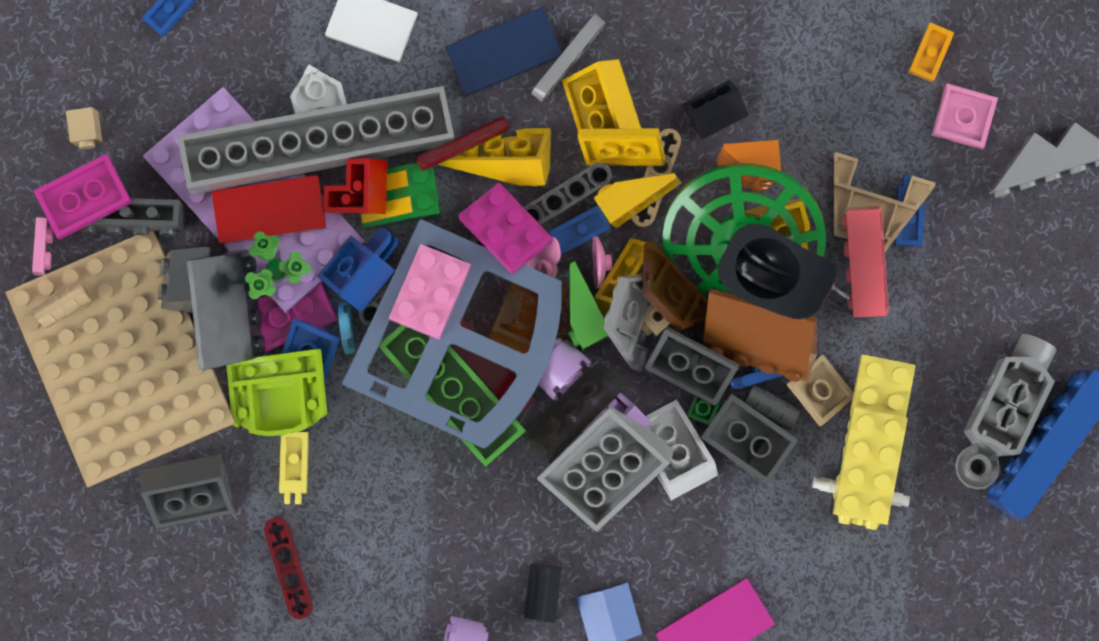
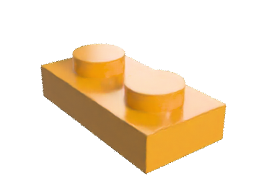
[908,22,954,82]

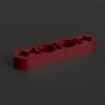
[264,517,313,619]

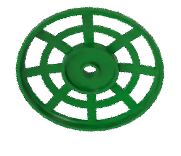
[662,163,826,300]

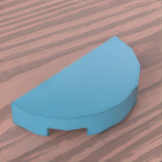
[338,301,356,354]

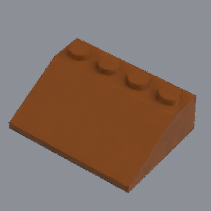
[703,289,817,382]

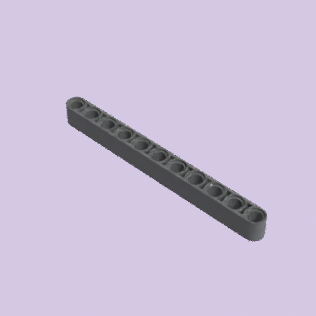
[359,163,612,326]

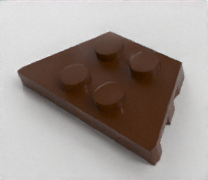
[643,240,708,332]

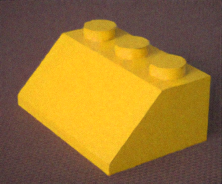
[562,59,641,130]

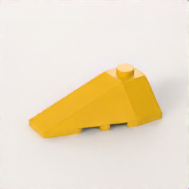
[438,128,551,187]

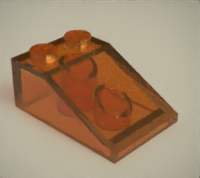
[488,283,568,354]

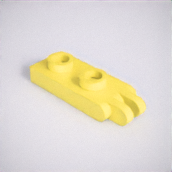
[279,432,309,505]

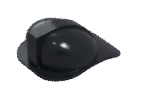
[718,224,836,320]

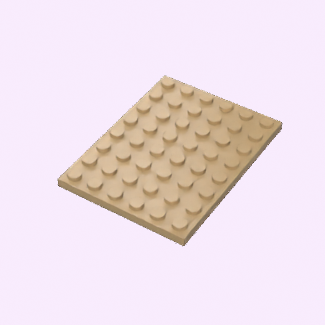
[5,231,235,487]

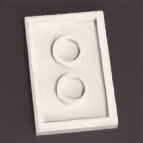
[325,0,418,63]

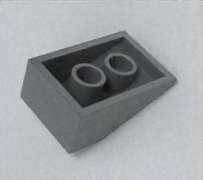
[701,394,799,486]

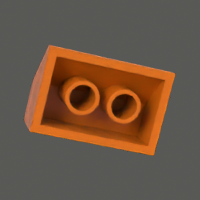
[717,140,781,192]

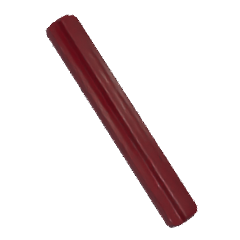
[416,117,510,171]

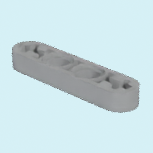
[531,14,606,102]

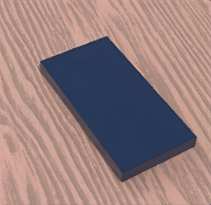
[445,7,562,97]

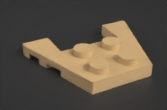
[834,152,936,252]

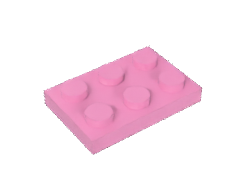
[389,244,471,340]

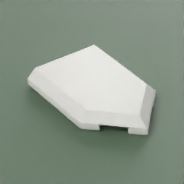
[290,65,347,114]

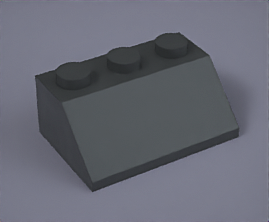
[644,327,739,406]
[141,454,235,529]

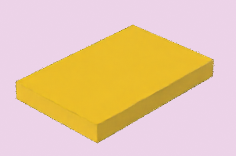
[578,128,666,166]

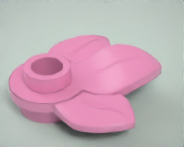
[525,237,561,278]

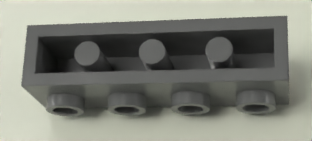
[80,198,186,236]

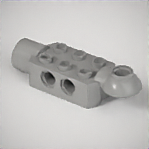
[955,334,1057,489]

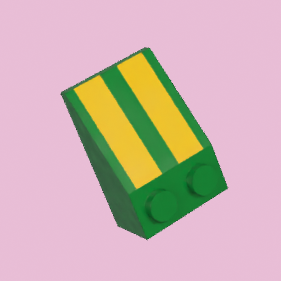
[361,163,442,229]

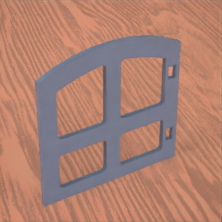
[342,219,562,449]

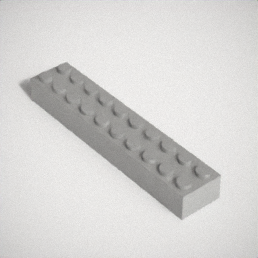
[177,86,454,195]

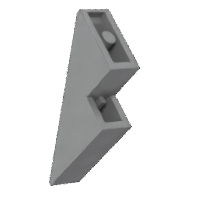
[989,122,1099,198]

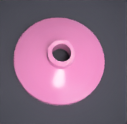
[592,236,612,290]

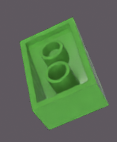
[568,261,609,351]

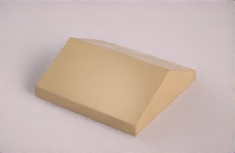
[786,355,854,426]

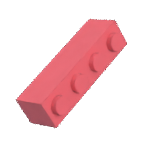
[842,205,889,317]

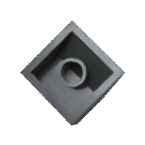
[158,247,210,313]

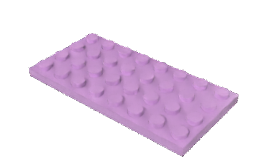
[143,87,365,313]

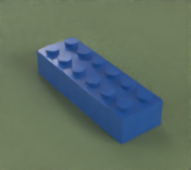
[986,369,1099,520]

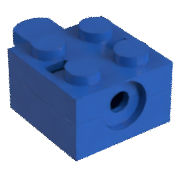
[317,228,398,312]

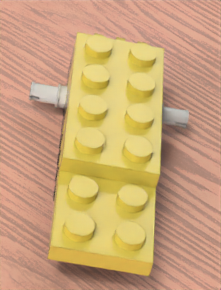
[812,355,916,530]

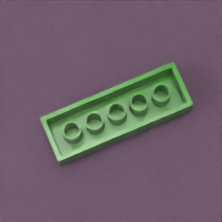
[379,325,526,467]

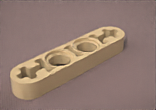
[631,128,681,228]

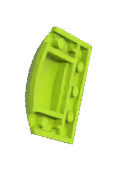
[226,349,327,436]

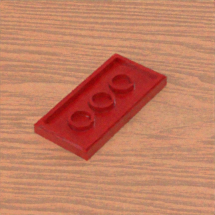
[211,175,327,245]

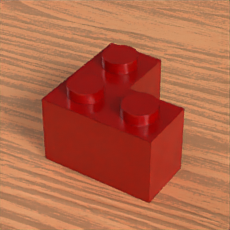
[323,158,387,214]

